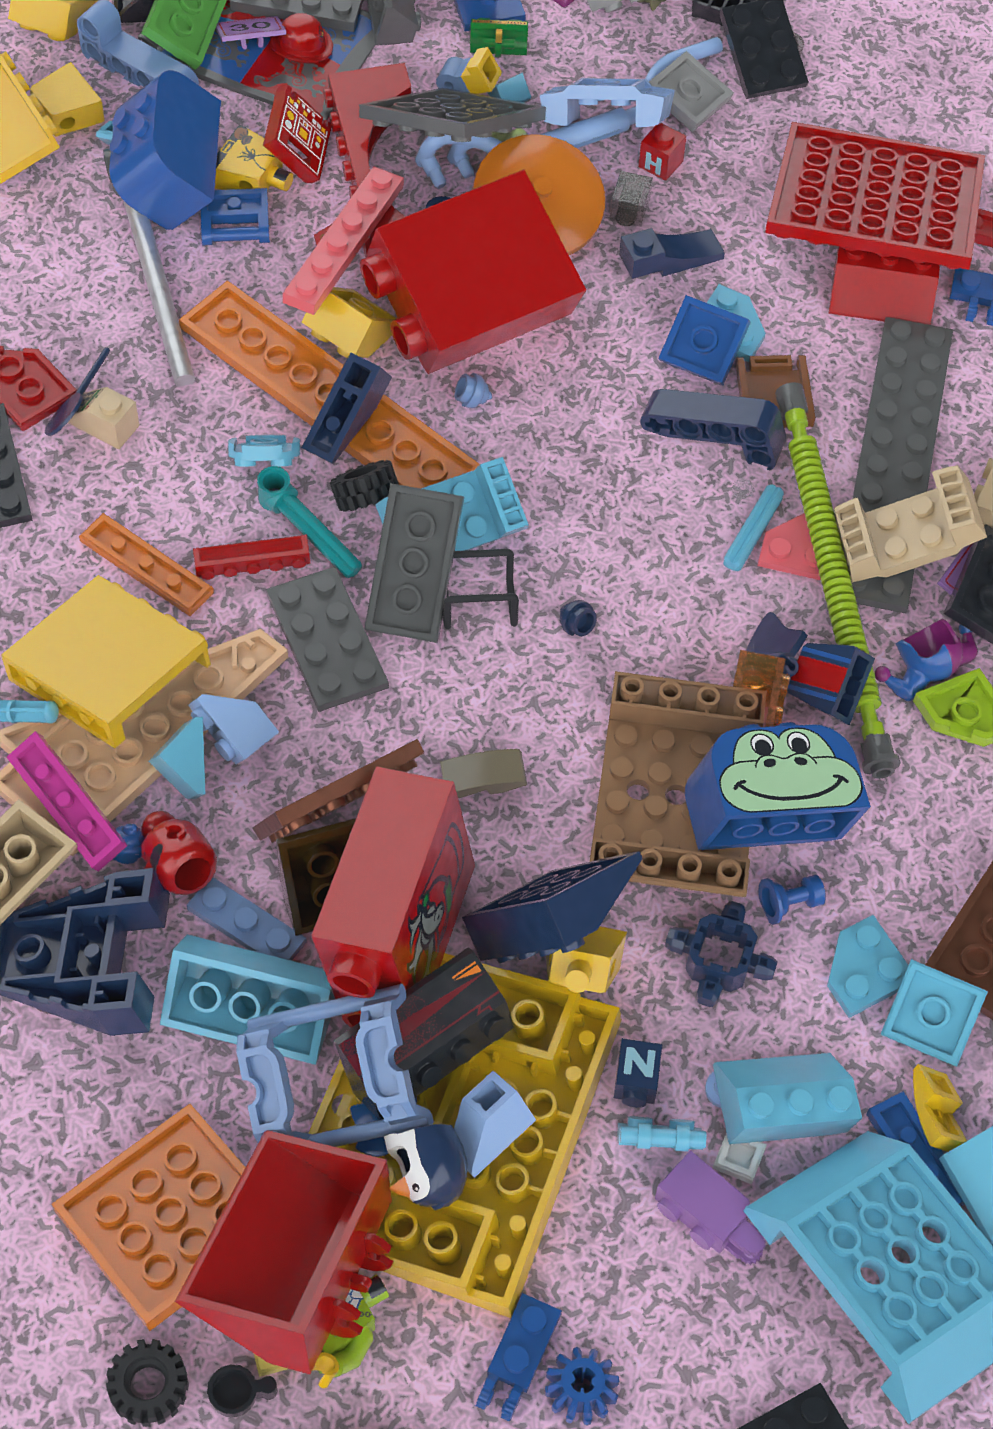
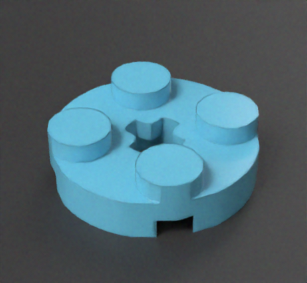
[228,435,300,467]

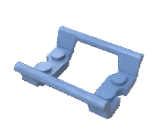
[236,984,433,1147]

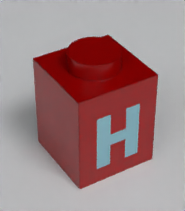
[638,122,687,181]

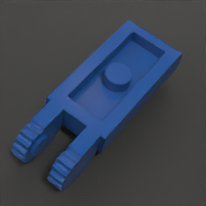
[476,1293,562,1422]

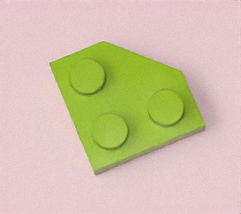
[913,668,993,747]

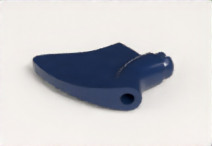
[743,612,808,685]

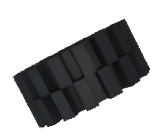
[329,460,399,512]
[106,1339,189,1427]

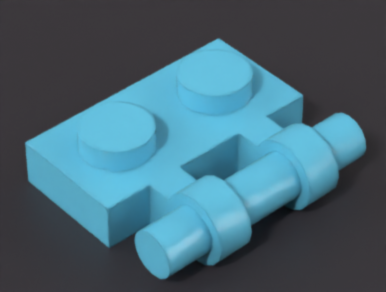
[617,1116,706,1152]

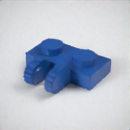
[949,268,993,326]

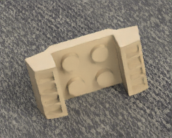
[834,465,987,583]

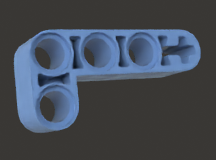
[77,0,199,87]

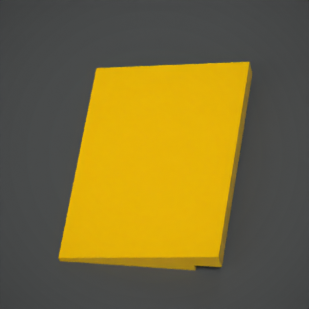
[308,953,622,1318]

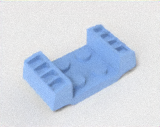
[540,78,675,127]

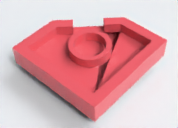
[757,513,821,580]

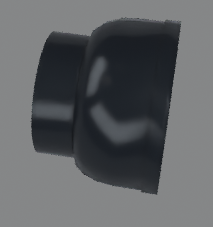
[207,1364,278,1418]

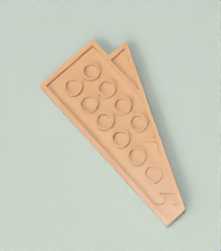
[0,629,288,856]

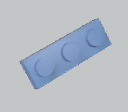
[187,878,307,961]

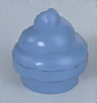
[454,373,492,408]

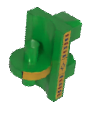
[470,18,528,58]

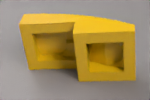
[913,1064,967,1152]

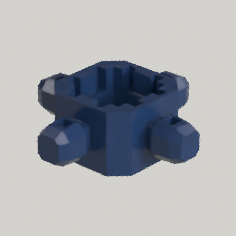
[665,901,778,1007]

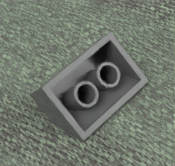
[367,0,421,45]

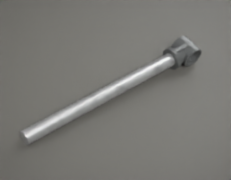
[103,149,195,387]

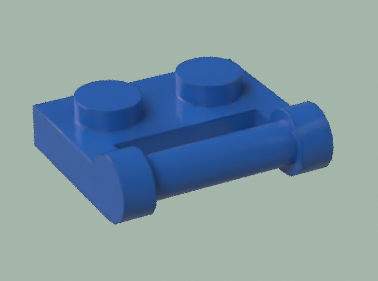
[201,188,270,246]

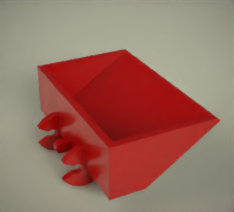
[175,1130,394,1375]

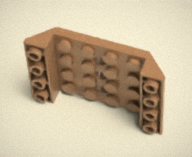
[590,671,767,897]

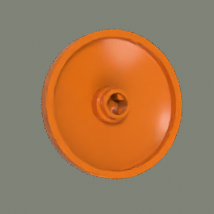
[472,134,605,255]

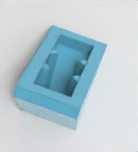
[148,717,206,799]

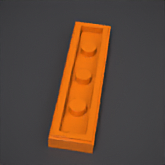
[79,513,214,616]

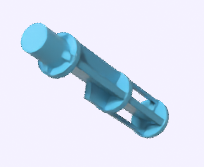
[0,700,59,724]

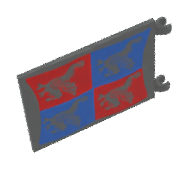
[138,0,375,120]

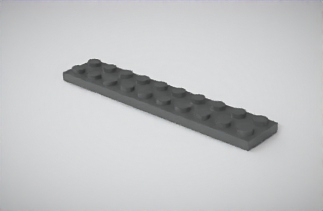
[846,317,953,614]

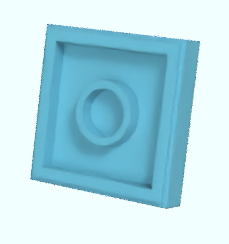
[881,959,988,1067]

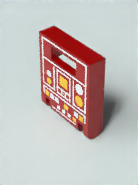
[263,83,331,184]

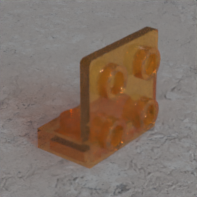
[733,650,790,727]

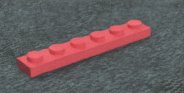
[283,166,404,315]

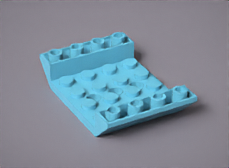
[743,1131,993,1424]

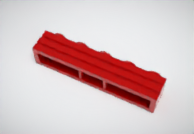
[193,534,310,580]

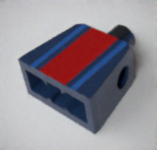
[783,643,875,725]

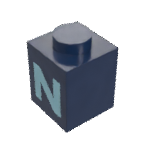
[613,1038,663,1108]

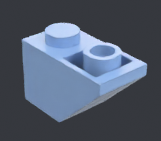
[188,694,279,764]
[454,1071,536,1178]

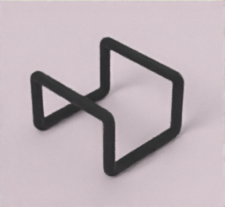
[443,549,519,630]

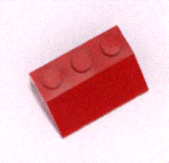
[828,246,940,325]

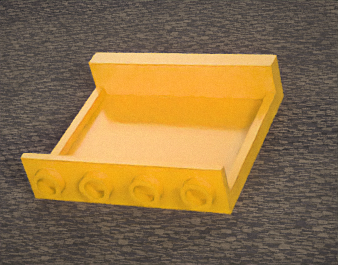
[0,51,60,184]
[1,575,211,748]

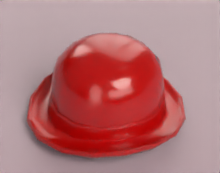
[270,13,334,64]

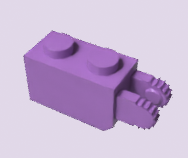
[655,1150,766,1265]

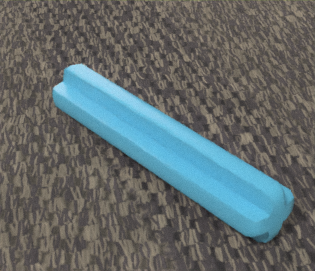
[723,484,784,572]

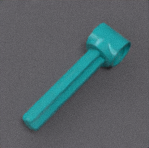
[257,466,362,578]

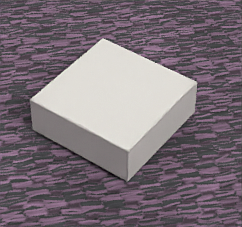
[713,1133,767,1184]

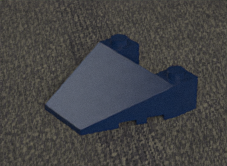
[0,868,170,1036]

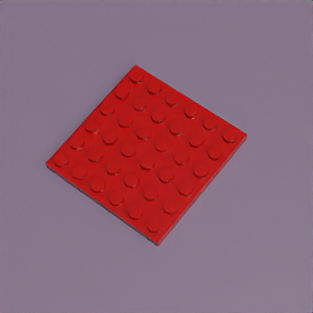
[765,121,985,270]

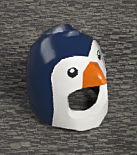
[384,1124,467,1210]

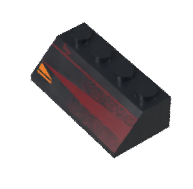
[333,947,514,1120]

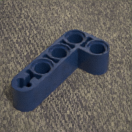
[640,389,786,471]

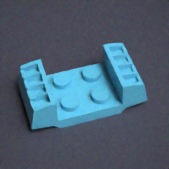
[375,457,529,551]

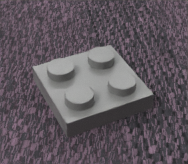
[649,51,734,132]

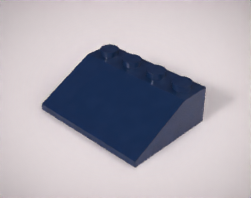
[462,851,643,964]

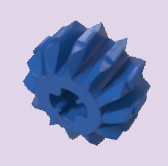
[544,1347,620,1425]

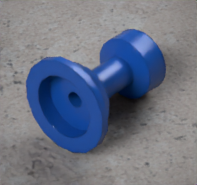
[758,875,826,925]

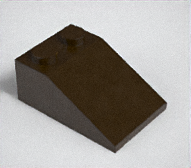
[276,818,356,936]

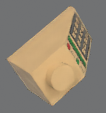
[68,387,140,449]

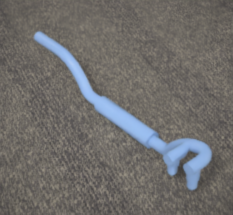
[415,37,723,189]

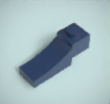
[619,228,725,279]

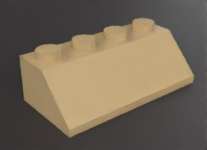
[0,799,78,925]

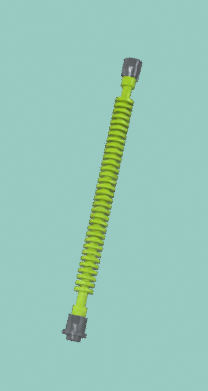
[775,382,901,779]

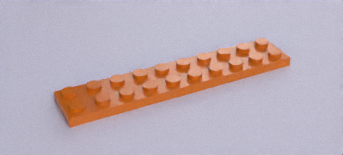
[179,280,480,489]

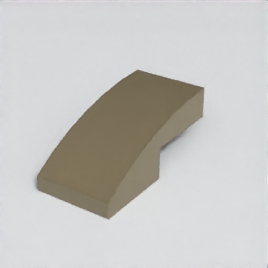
[440,749,527,798]

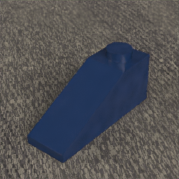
[301,353,392,464]

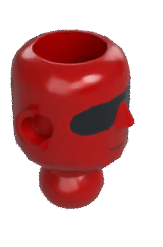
[141,811,217,895]

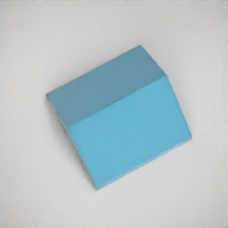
[487,72,531,102]

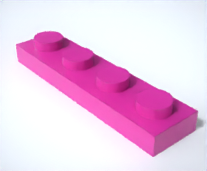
[6,731,128,872]

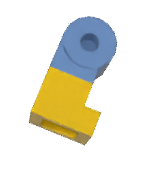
[436,47,502,94]

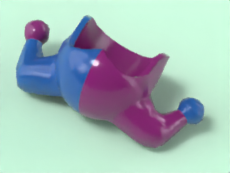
[874,618,978,701]

